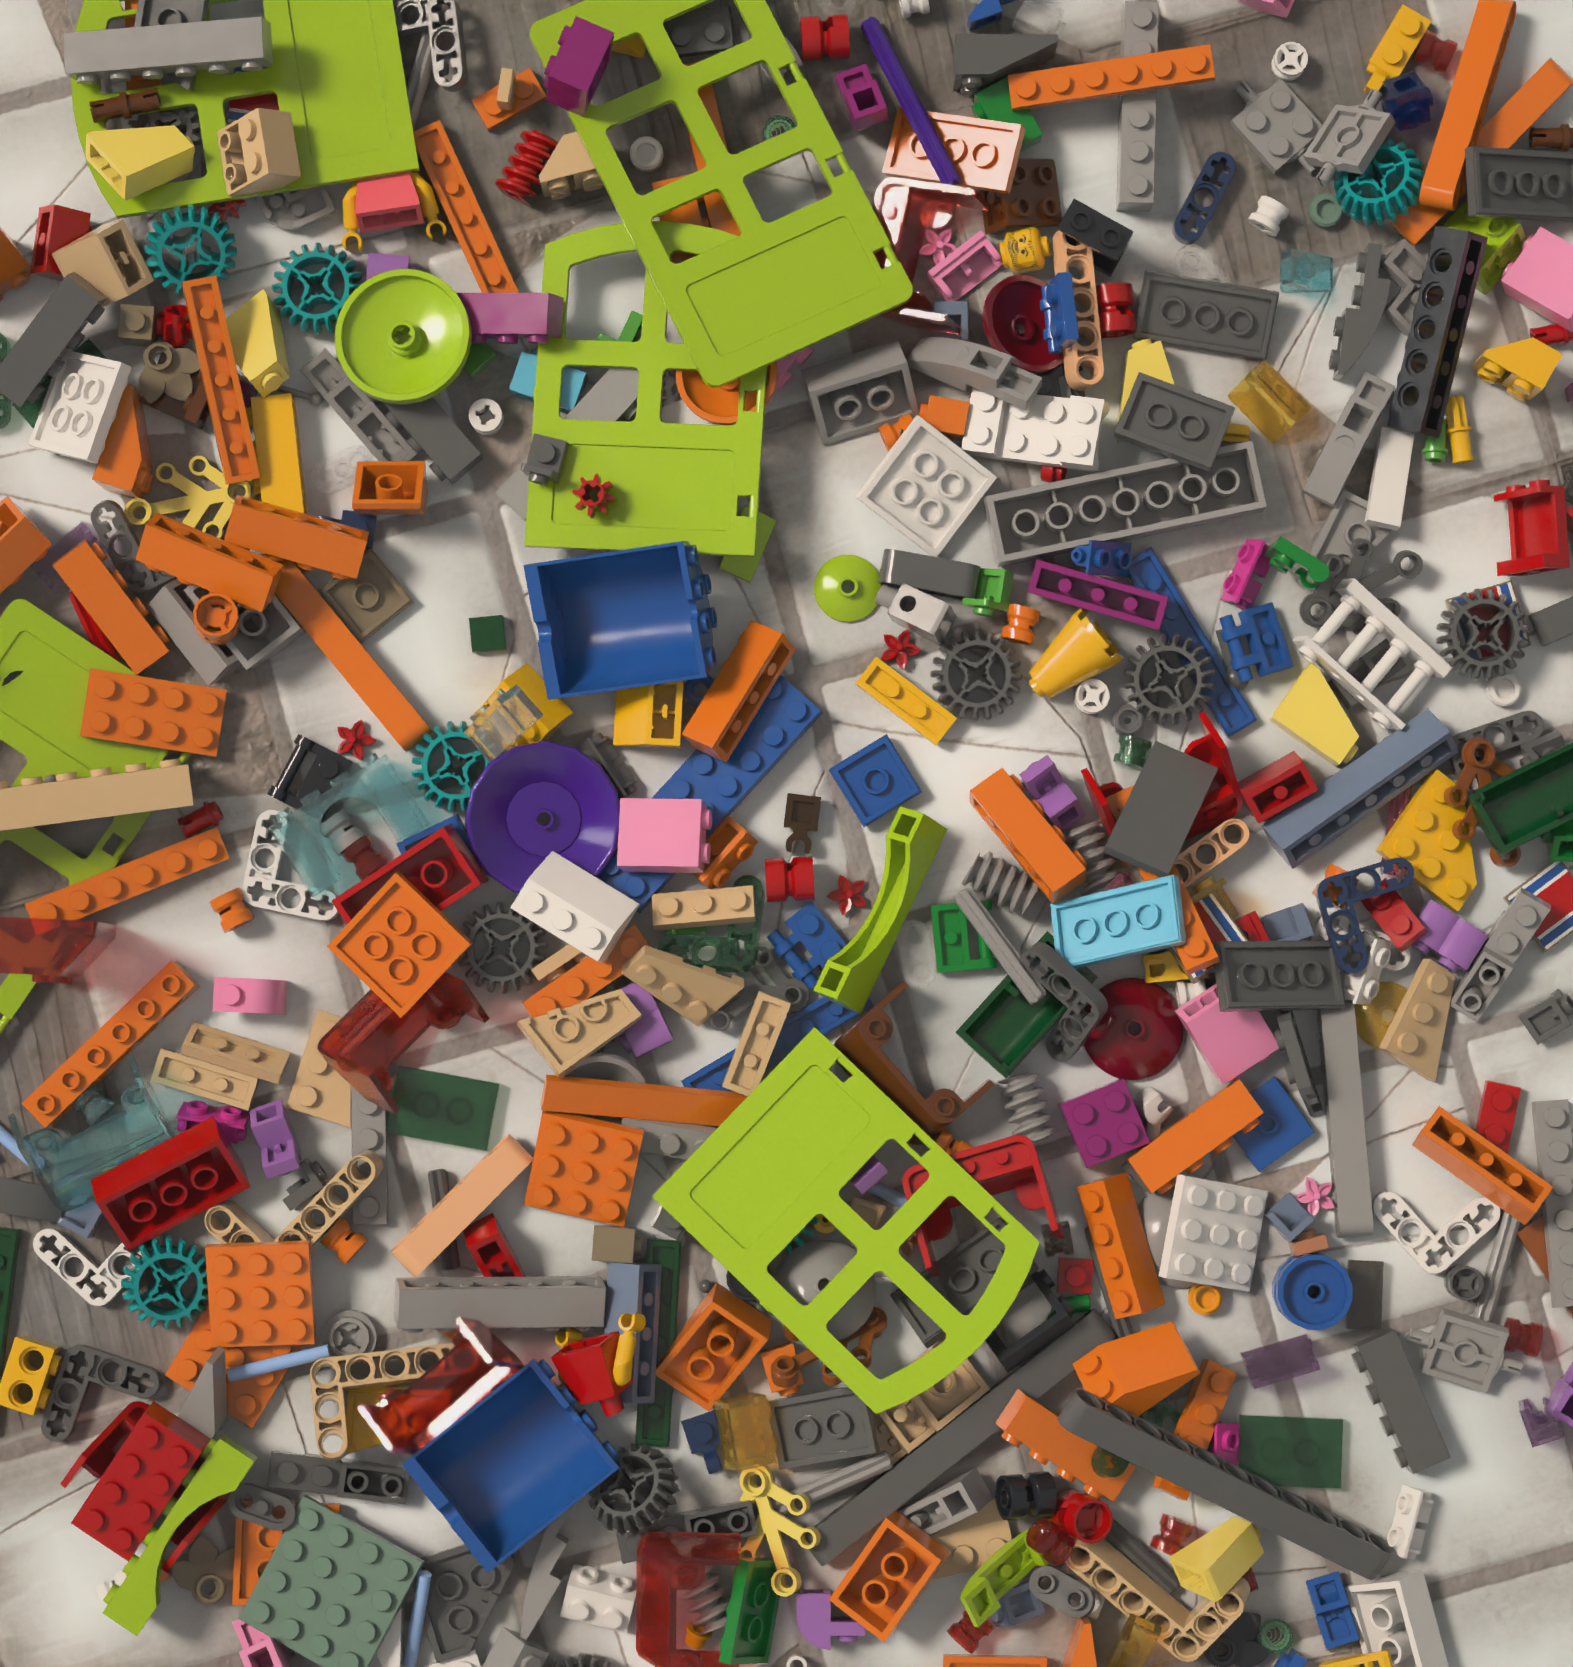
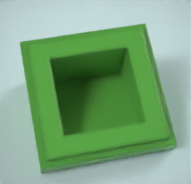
[463,343,498,380]

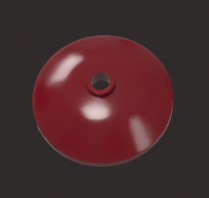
[983,275,1064,374]
[1081,978,1183,1080]

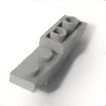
[906,337,1042,410]
[1302,372,1395,507]
[1450,887,1551,1022]

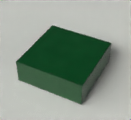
[469,615,507,653]

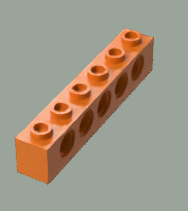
[21,960,201,1128]

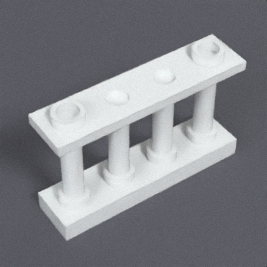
[1292,578,1453,730]

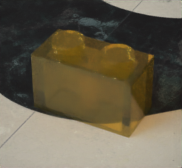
[714,1392,777,1471]

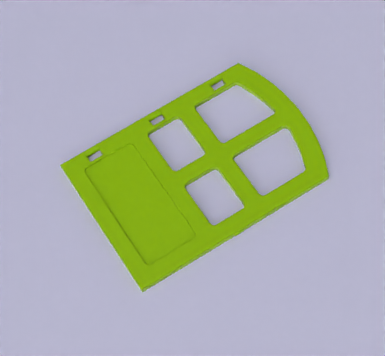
[71,0,420,219]
[524,221,768,557]
[652,1027,1040,1414]

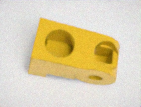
[1142,951,1209,983]

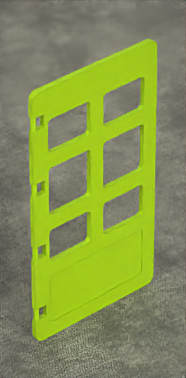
[530,0,913,388]
[0,599,192,1035]

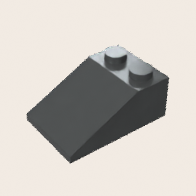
[953,34,1058,96]

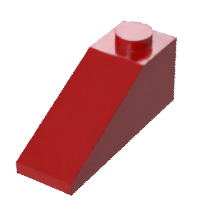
[463,1213,526,1277]

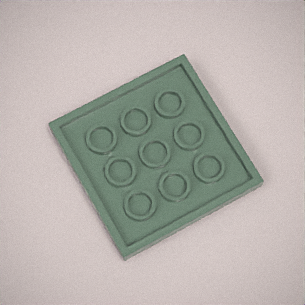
[238,1495,425,1667]

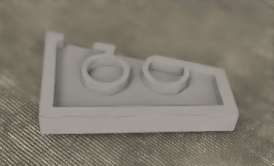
[1296,489,1403,592]

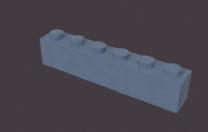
[1262,709,1459,869]

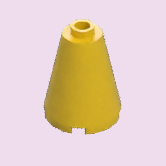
[1028,608,1124,698]

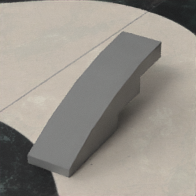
[300,348,417,461]
[520,1505,574,1641]

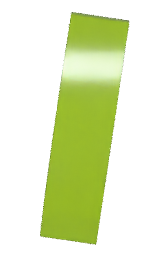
[960,1518,1067,1627]

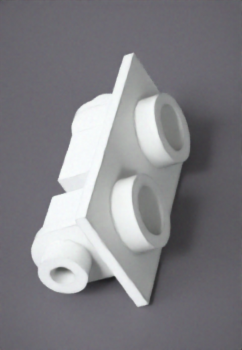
[1342,932,1392,1005]
[1387,1484,1434,1560]

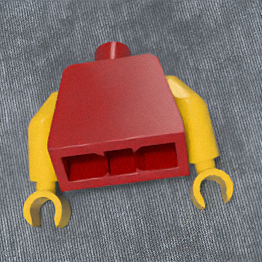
[551,1313,646,1417]

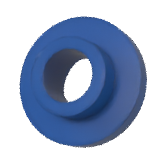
[684,675,714,707]

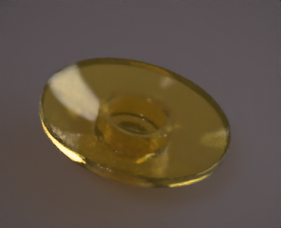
[1354,982,1408,1049]

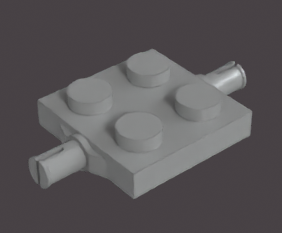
[1229,78,1322,174]
[1303,89,1395,187]
[1406,1308,1523,1393]

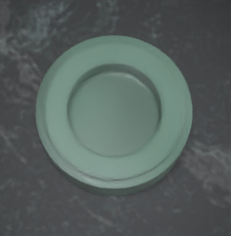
[1308,193,1343,229]

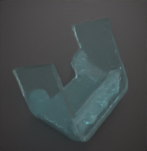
[8,1054,176,1211]

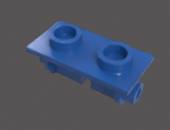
[1071,540,1132,577]

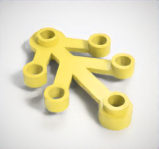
[124,456,256,539]
[737,1463,821,1597]

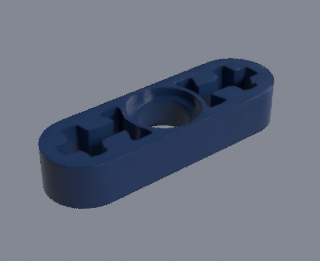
[1172,152,1236,244]

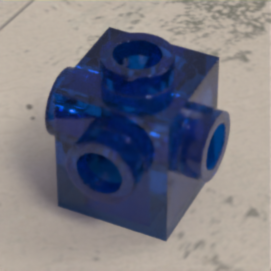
[1381,71,1433,131]

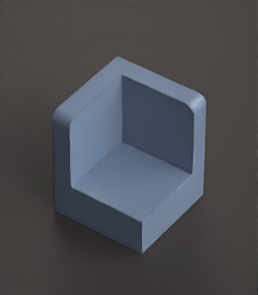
[932,301,968,341]
[1261,903,1314,941]
[57,1191,105,1239]
[1264,1192,1315,1242]

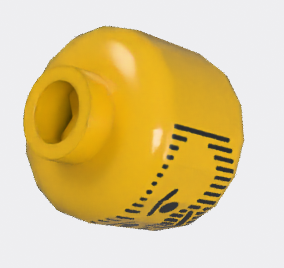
[1000,227,1051,274]

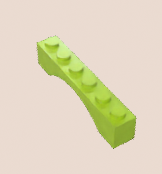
[813,806,947,1014]
[103,1434,258,1636]

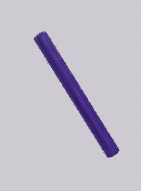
[861,17,961,190]

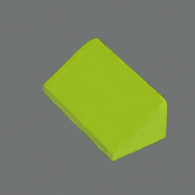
[719,505,777,583]

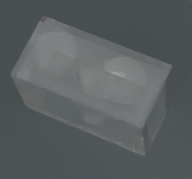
[464,684,543,762]

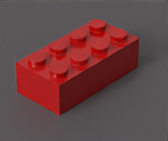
[332,823,489,924]
[90,1116,251,1251]
[71,1401,211,1562]

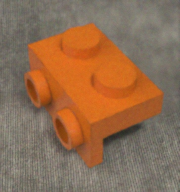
[691,816,758,889]

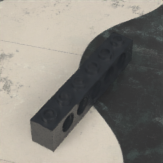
[1387,226,1488,438]

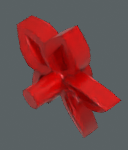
[881,630,921,670]
[337,720,377,761]
[826,875,866,916]

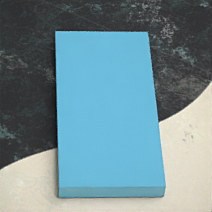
[1050,875,1187,969]

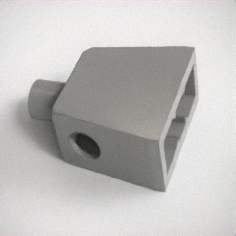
[875,583,957,646]

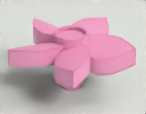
[918,229,957,265]
[1295,1177,1335,1216]

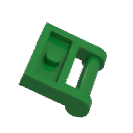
[1264,536,1330,590]
[930,900,998,973]

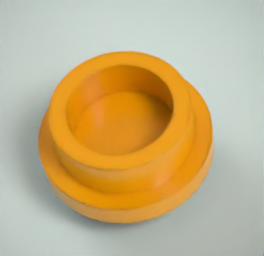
[1188,1283,1222,1315]

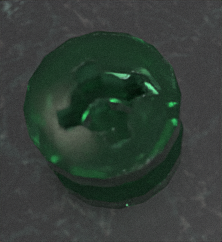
[1113,734,1152,769]

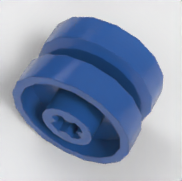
[1272,1252,1353,1330]

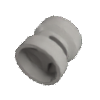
[318,809,365,856]

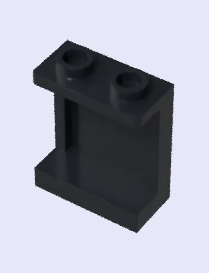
[1058,198,1134,277]

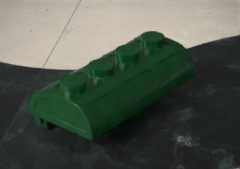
[1469,742,1573,856]
[955,931,1098,1078]

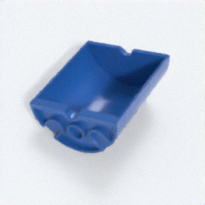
[523,541,717,700]
[402,1359,620,1573]

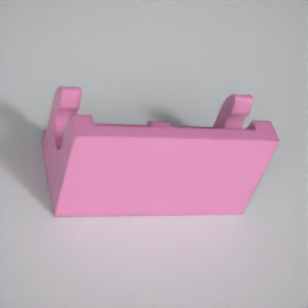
[927,230,1003,301]

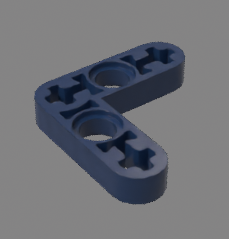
[1315,858,1414,974]

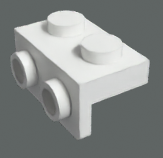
[560,1564,639,1633]

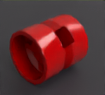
[800,14,850,61]
[1096,282,1137,338]
[765,856,815,903]
[1051,1489,1113,1544]

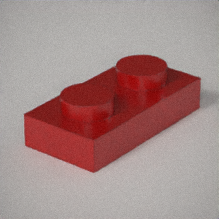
[1360,878,1428,953]
[1475,1080,1521,1154]

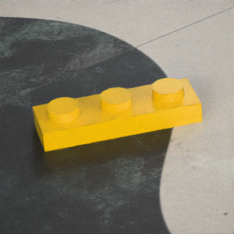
[855,657,957,746]

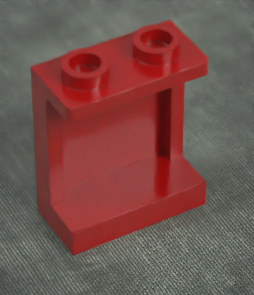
[1493,480,1570,577]

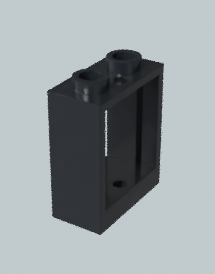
[985,1268,1075,1373]

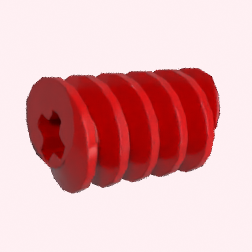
[495,129,558,206]

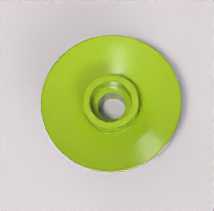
[814,555,881,622]

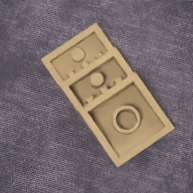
[862,1336,990,1475]

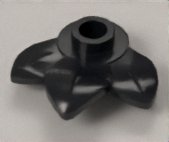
[1204,1612,1269,1667]

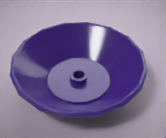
[465,741,620,893]

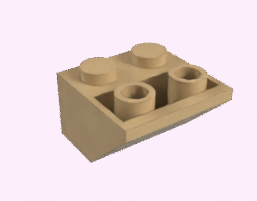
[217,108,301,197]
[539,131,604,200]
[52,219,154,307]

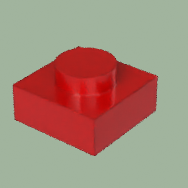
[1056,1257,1093,1294]

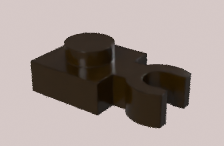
[784,793,821,854]

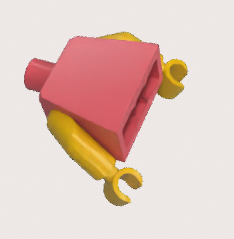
[342,172,446,251]

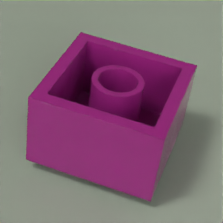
[543,16,614,117]
[1058,1078,1150,1168]

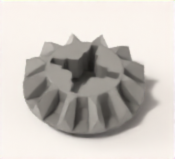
[322,1310,377,1364]

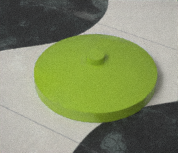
[335,269,472,404]

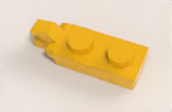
[1363,4,1431,94]

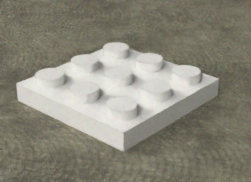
[28,351,132,464]
[855,415,997,557]
[1159,1174,1268,1292]

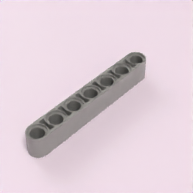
[1317,1000,1374,1238]

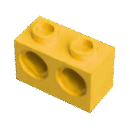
[0,1335,63,1415]

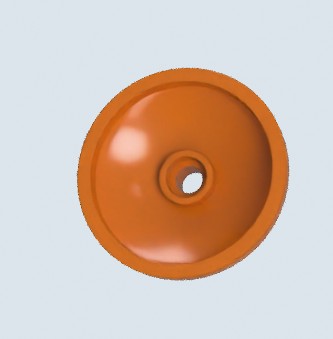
[675,362,778,425]

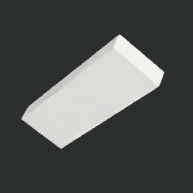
[1365,426,1415,531]

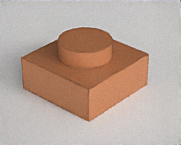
[1288,1229,1329,1256]

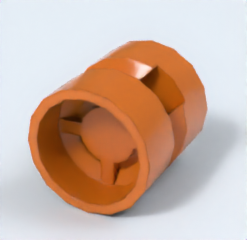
[193,593,239,645]

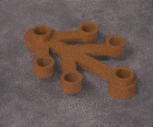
[1444,737,1521,867]
[771,1307,888,1388]

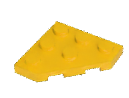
[1376,769,1477,912]

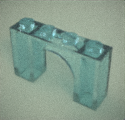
[268,753,430,897]

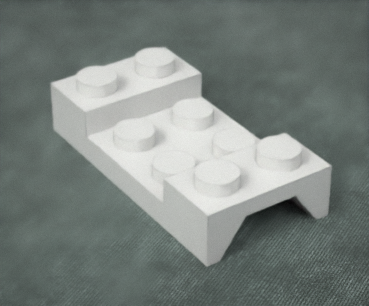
[961,387,1110,472]

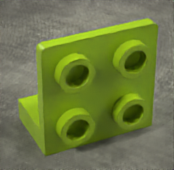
[1428,199,1527,295]

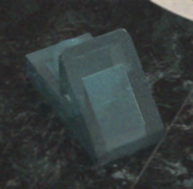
[1280,249,1333,293]

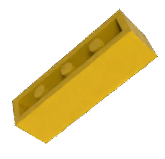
[246,393,308,514]

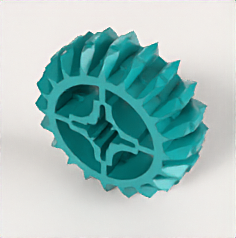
[1333,138,1425,227]
[144,204,237,294]
[272,243,362,335]
[412,721,499,813]
[121,1236,208,1330]

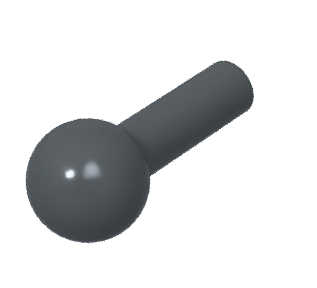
[1216,629,1249,691]

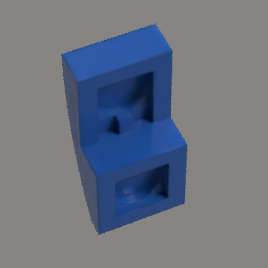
[967,0,1017,31]
[1306,1571,1360,1651]

